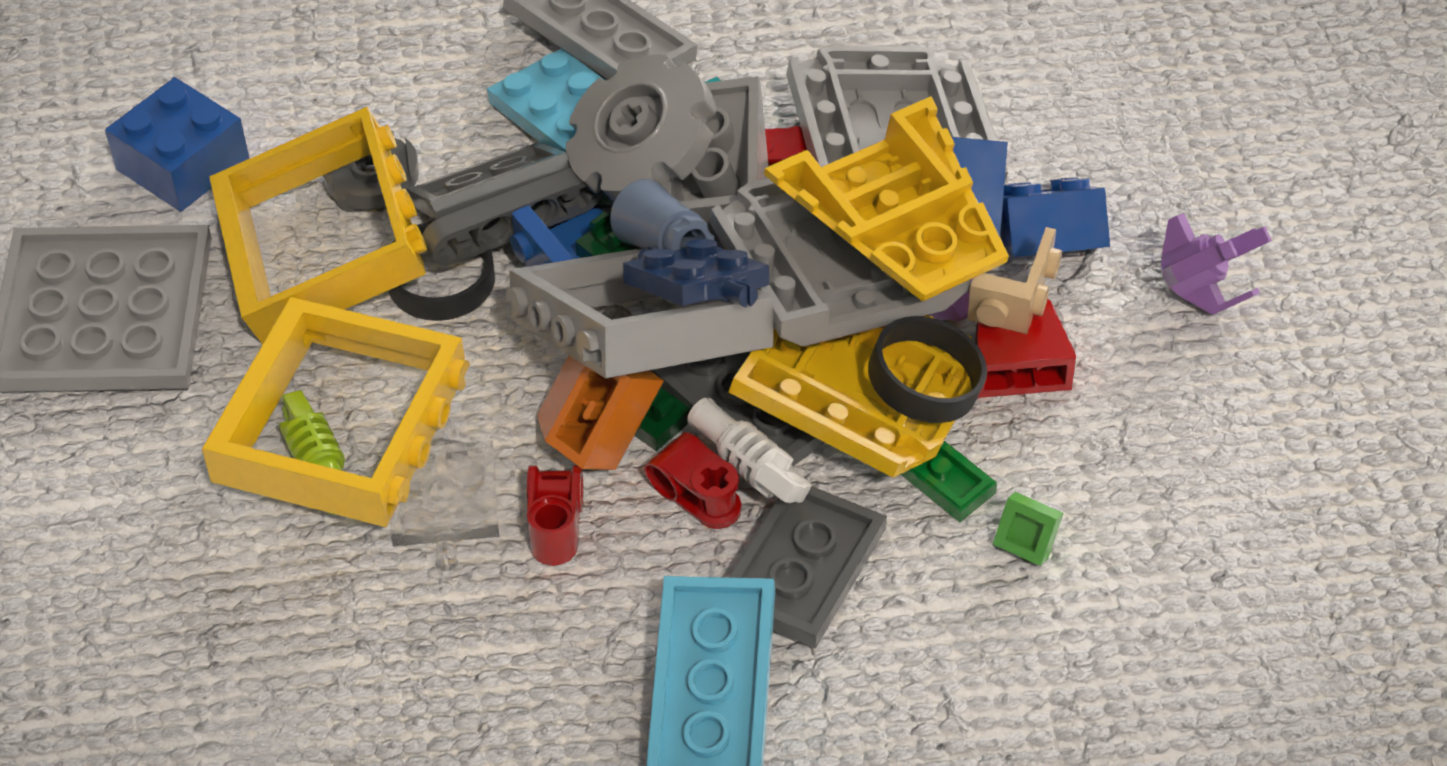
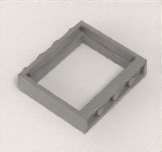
[505,248,774,378]

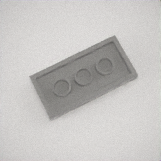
[503,0,698,79]

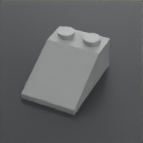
[664,76,769,237]

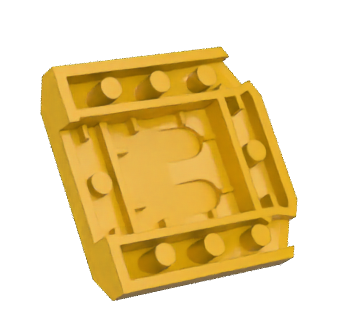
[729,315,973,478]

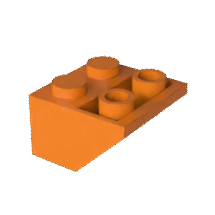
[537,355,664,470]

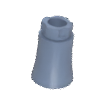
[610,179,714,251]

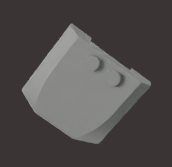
[786,45,1008,184]
[711,165,971,347]

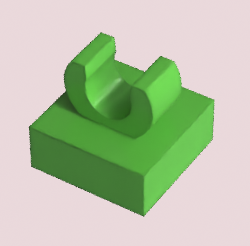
[993,492,1064,566]

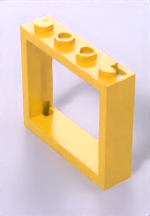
[209,107,427,345]
[202,297,470,527]

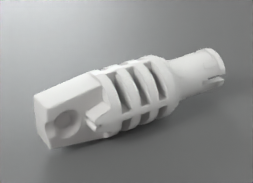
[687,397,812,503]

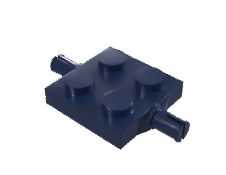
[623,239,770,307]

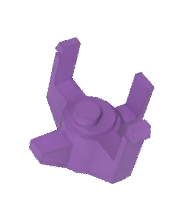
[1161,213,1272,315]

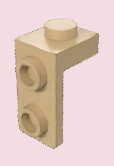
[967,227,1062,334]

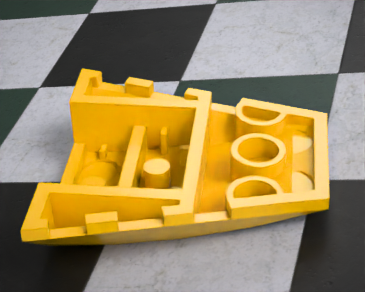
[764,96,1009,302]

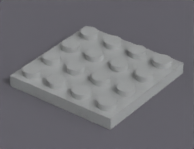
[0,225,212,392]

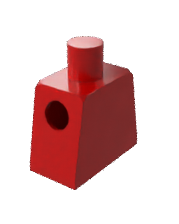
[975,299,1076,398]

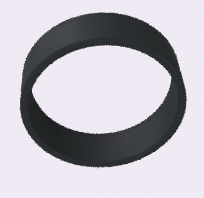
[388,221,495,321]
[868,316,987,423]

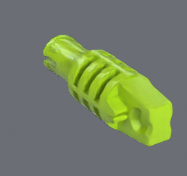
[279,390,345,515]

